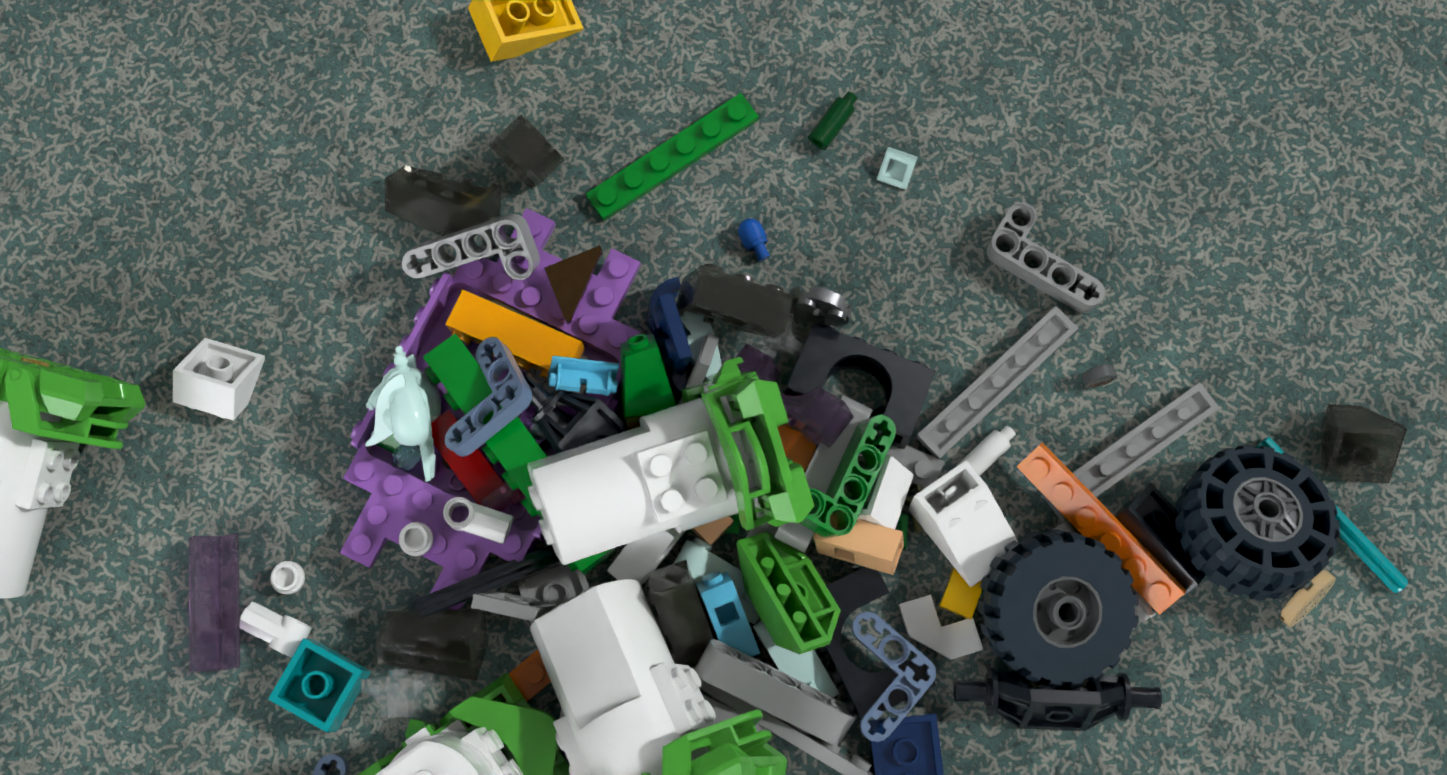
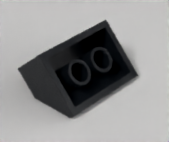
[1114,483,1206,599]

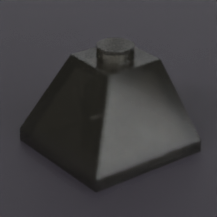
[1321,404,1407,483]

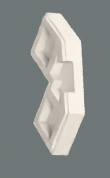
[898,595,983,660]

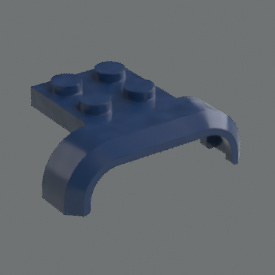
[647,277,701,399]
[868,714,944,775]

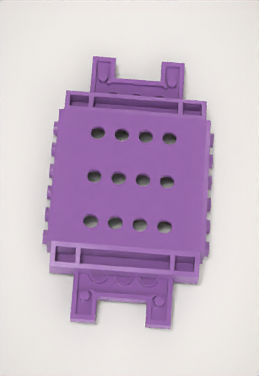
[340,208,641,613]

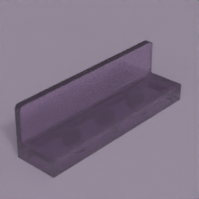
[189,533,240,672]

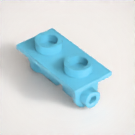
[547,356,619,396]

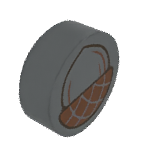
[1082,364,1117,388]

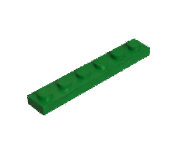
[586,93,759,222]

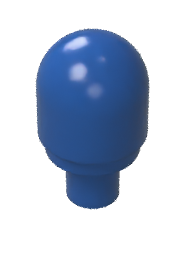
[738,218,770,262]

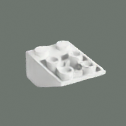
[908,460,1018,588]

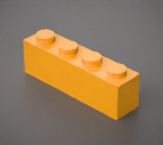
[445,289,585,381]

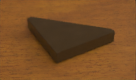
[544,246,603,324]

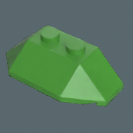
[736,532,841,654]

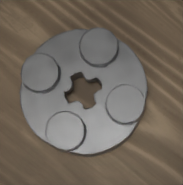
[786,286,853,329]

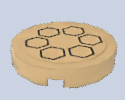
[1280,570,1336,628]

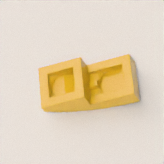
[939,566,987,620]

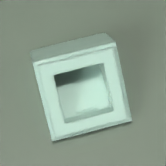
[876,147,918,190]

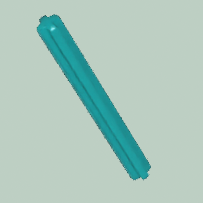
[1256,437,1408,593]

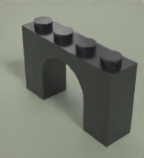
[783,323,936,449]
[818,567,936,721]

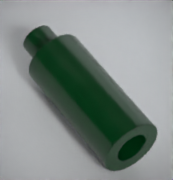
[808,91,857,150]

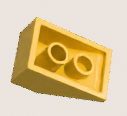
[468,0,584,62]

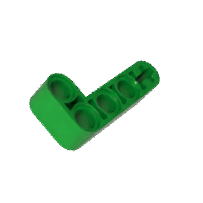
[799,415,896,538]

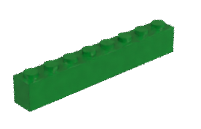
[423,333,617,575]

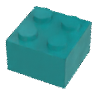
[268,638,372,733]

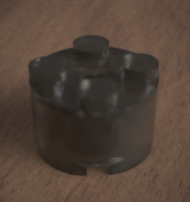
[489,114,565,189]

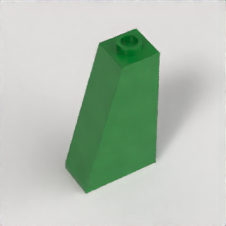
[620,333,676,423]

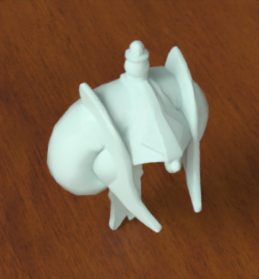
[366,346,441,482]

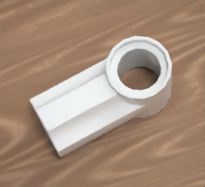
[443,497,514,544]
[238,602,312,657]

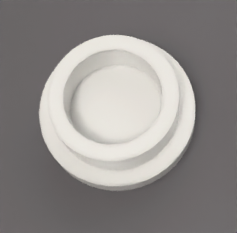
[399,522,434,556]
[270,561,305,595]

